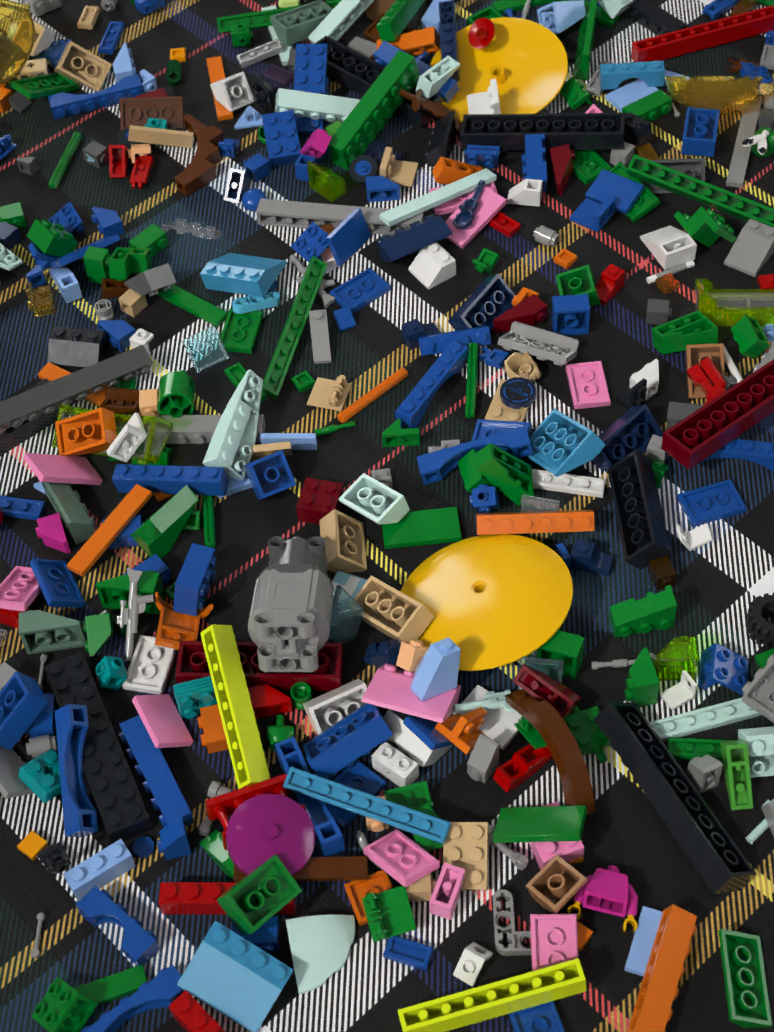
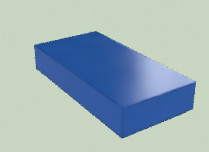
[383,936,434,971]

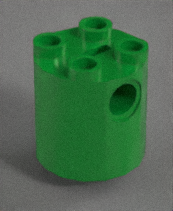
[157,370,195,418]

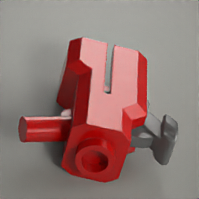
[686,357,737,405]

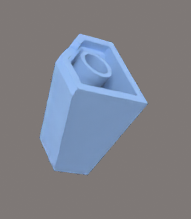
[537,0,586,35]
[410,637,461,702]

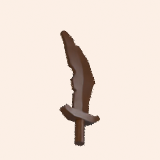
[398,89,462,133]

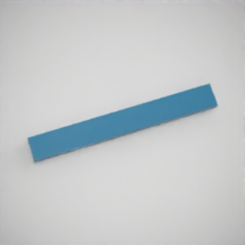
[283,766,452,845]

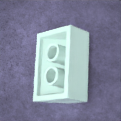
[338,473,410,525]

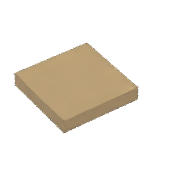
[253,441,293,458]

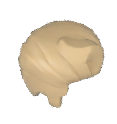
[504,352,541,382]

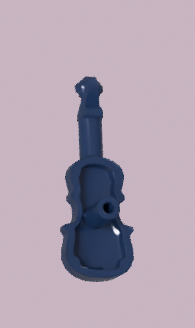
[453,180,486,230]

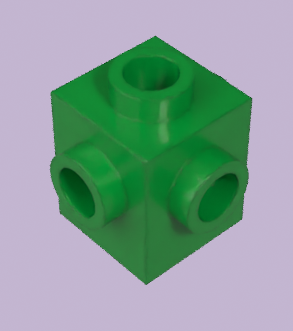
[231,23,253,47]

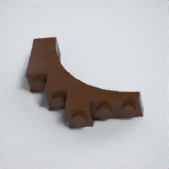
[175,114,224,197]

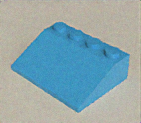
[200,253,287,297]
[526,408,605,477]
[177,921,294,1032]

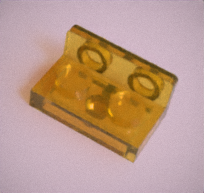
[25,282,55,317]

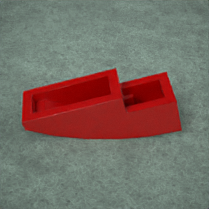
[493,744,552,793]

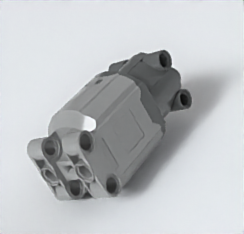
[248,536,334,672]

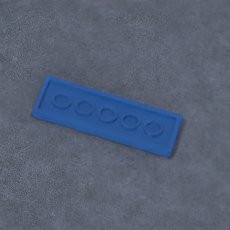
[293,44,328,134]

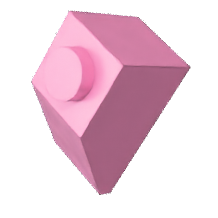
[429,863,465,920]

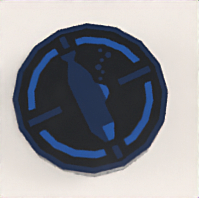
[500,377,536,409]

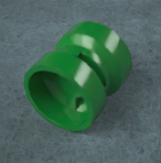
[290,682,312,710]

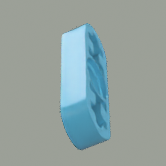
[232,291,281,314]

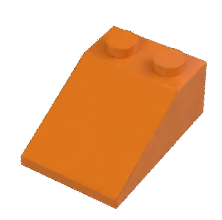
[55,407,117,456]

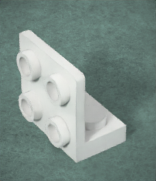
[467,79,501,114]
[107,412,147,463]

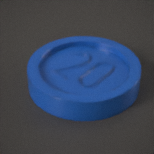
[132,836,155,858]

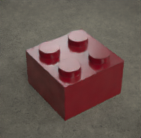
[296,477,344,524]

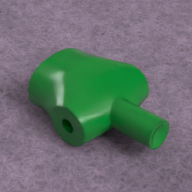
[267,715,294,751]

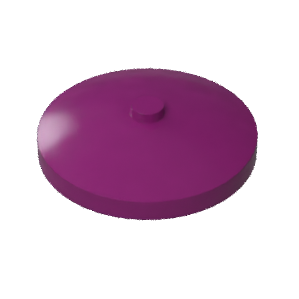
[226,794,315,877]

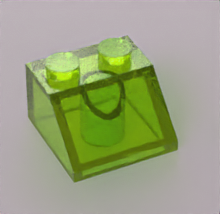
[307,161,346,202]
[654,636,698,681]

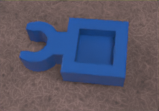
[478,347,510,369]

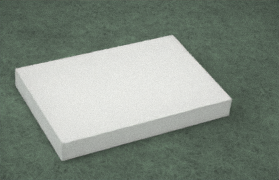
[122,635,177,695]
[453,685,521,750]

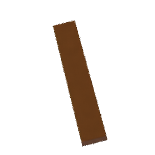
[233,856,368,883]

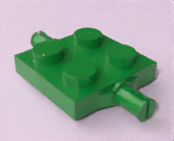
[563,705,610,763]

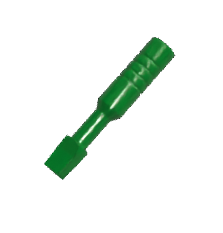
[314,421,355,437]

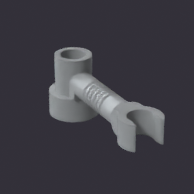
[199,780,233,837]
[488,825,529,870]

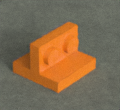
[435,707,489,755]

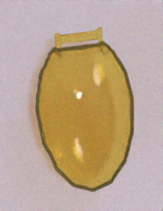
[0,0,35,87]
[664,76,774,116]

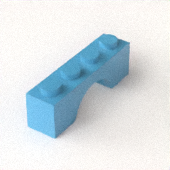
[599,61,665,90]

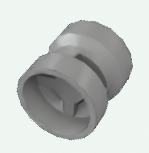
[94,299,115,321]

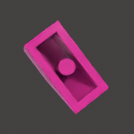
[300,129,332,159]
[35,513,71,554]

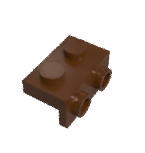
[100,387,139,416]

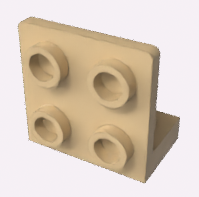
[379,147,418,187]

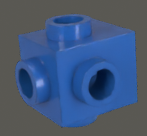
[470,485,499,513]

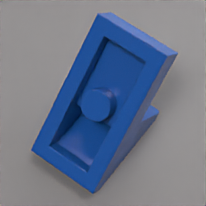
[28,242,60,271]

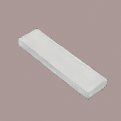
[531,469,606,498]

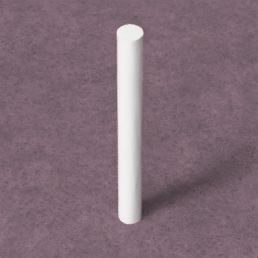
[724,346,743,383]

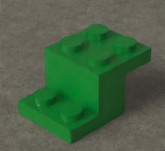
[674,206,737,247]

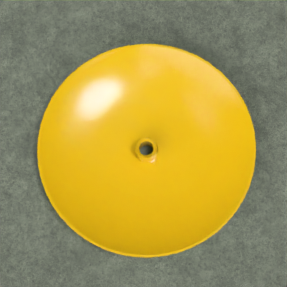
[430,17,568,123]
[400,534,573,671]

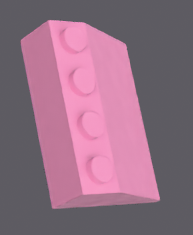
[361,664,461,723]

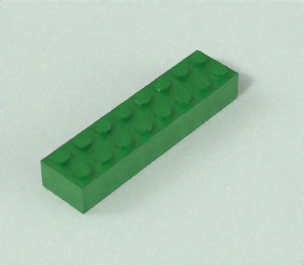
[328,50,420,171]

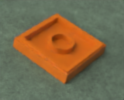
[344,870,393,926]

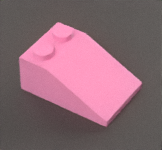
[528,802,584,869]

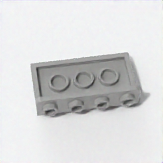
[497,321,579,366]
[742,654,774,723]

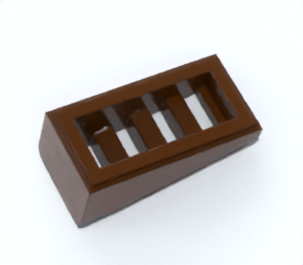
[101,279,129,299]

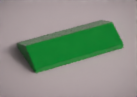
[718,929,772,1028]

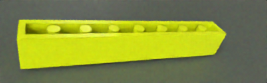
[200,624,270,789]
[398,958,587,1032]

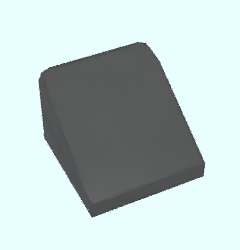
[8,91,32,113]
[16,157,39,176]

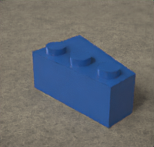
[521,134,547,192]

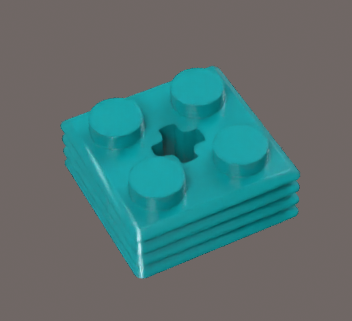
[173,676,217,719]
[18,748,61,803]

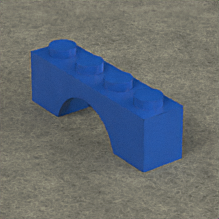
[75,886,159,966]

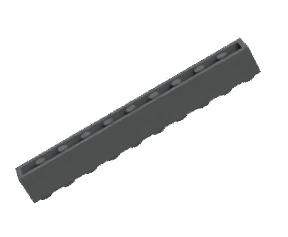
[0,345,153,434]

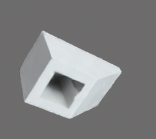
[507,179,542,207]
[629,359,659,401]

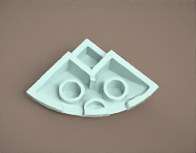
[286,915,355,995]

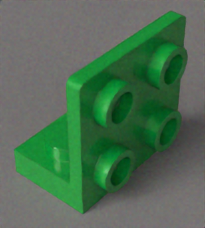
[32,977,98,1032]

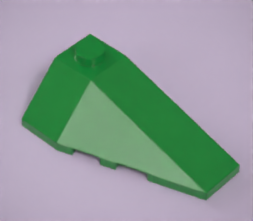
[130,485,199,559]

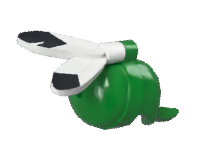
[742,127,774,158]

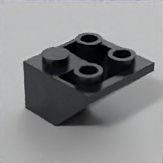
[251,75,277,114]

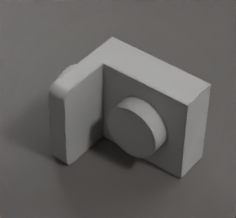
[371,468,393,489]

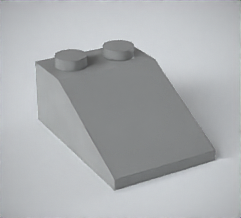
[724,219,774,277]

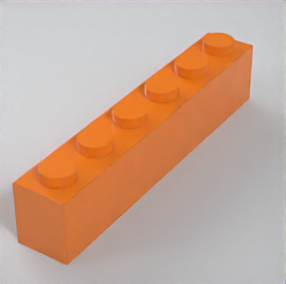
[476,510,595,535]
[627,904,697,1032]

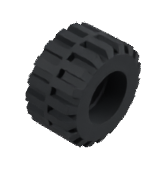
[745,593,774,649]

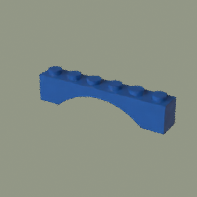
[48,74,144,120]
[395,341,468,429]
[416,426,533,485]
[677,439,774,472]
[55,704,98,837]
[274,736,345,857]
[81,964,190,1032]

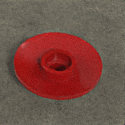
[468,18,495,49]

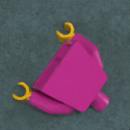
[567,865,638,933]

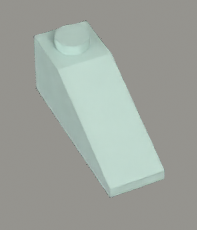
[415,56,460,99]

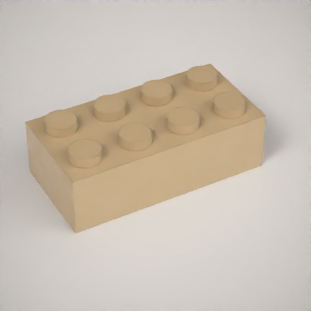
[348,575,435,643]

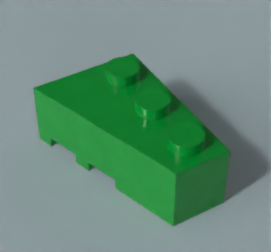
[652,310,718,354]
[474,443,534,506]
[609,585,677,637]

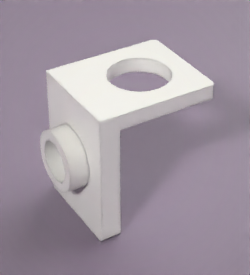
[676,523,713,551]
[660,670,697,710]
[453,942,493,986]

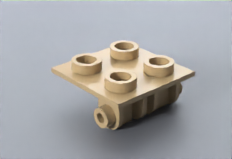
[307,375,352,411]

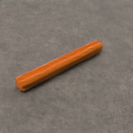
[337,368,408,423]

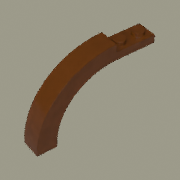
[505,689,595,815]

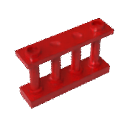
[205,773,306,850]

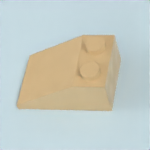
[54,41,112,92]

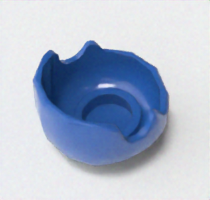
[242,188,267,212]

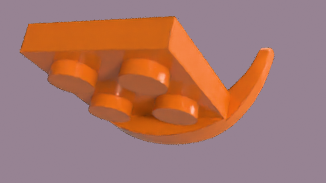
[154,592,214,650]

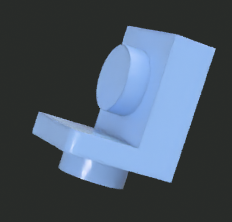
[139,69,158,94]

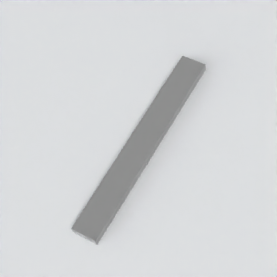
[726,97,762,188]

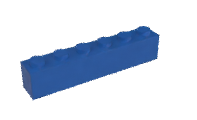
[373,41,459,103]
[112,464,229,496]
[118,715,194,828]

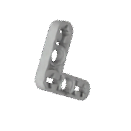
[493,889,531,956]

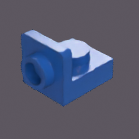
[218,139,240,158]

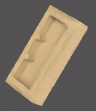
[77,6,100,29]

